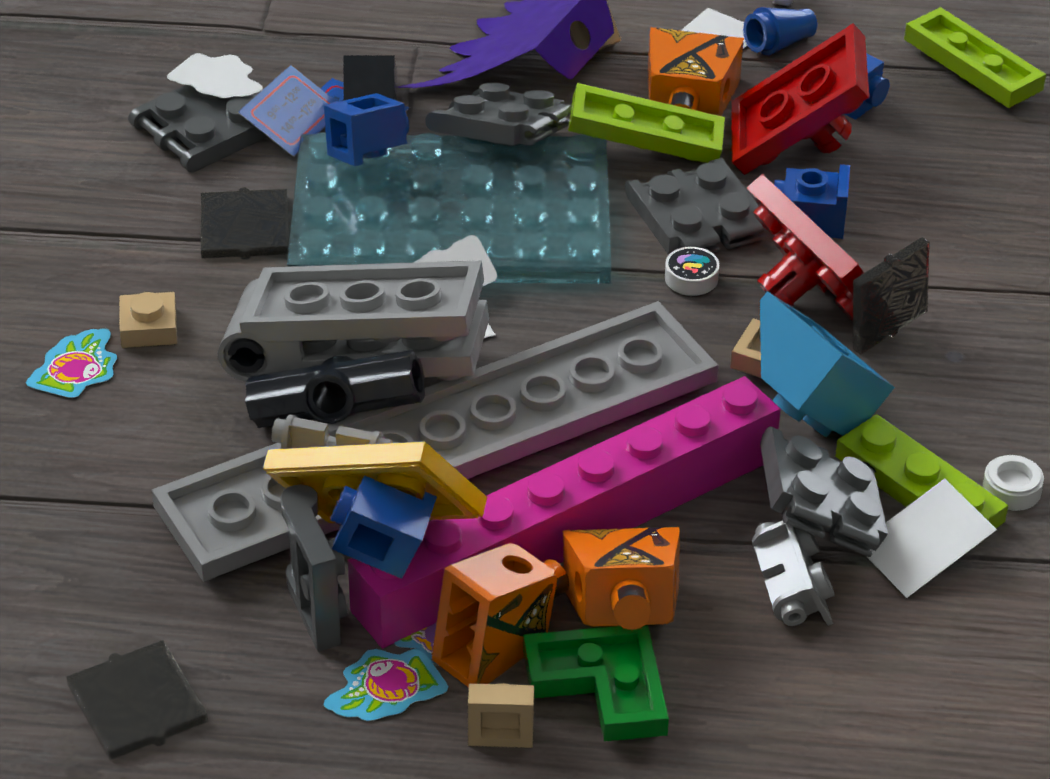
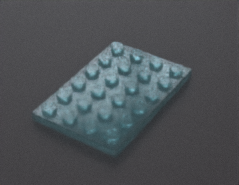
[287,132,611,284]

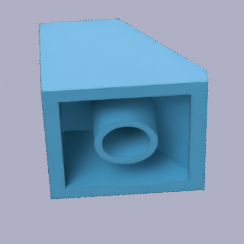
[760,291,895,437]

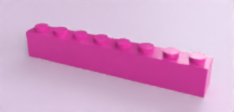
[348,376,781,649]

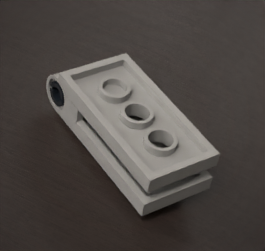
[218,260,489,383]

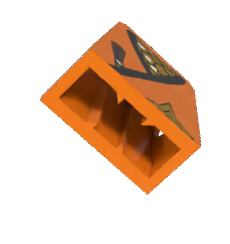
[648,27,744,116]
[563,527,680,630]
[431,543,569,688]

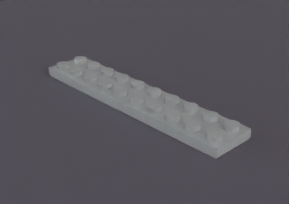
[152,301,718,582]

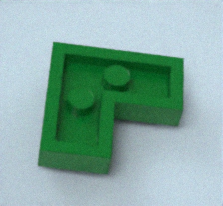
[523,625,669,741]

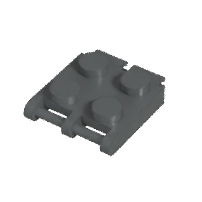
[425,83,571,146]
[128,85,268,172]
[625,158,764,255]
[760,426,888,557]

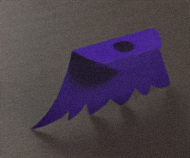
[397,0,614,88]

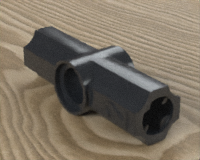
[245,350,425,428]

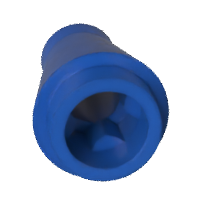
[743,7,817,55]

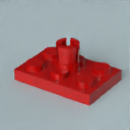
[732,23,869,175]
[747,174,895,333]

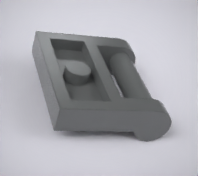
[280,484,348,652]

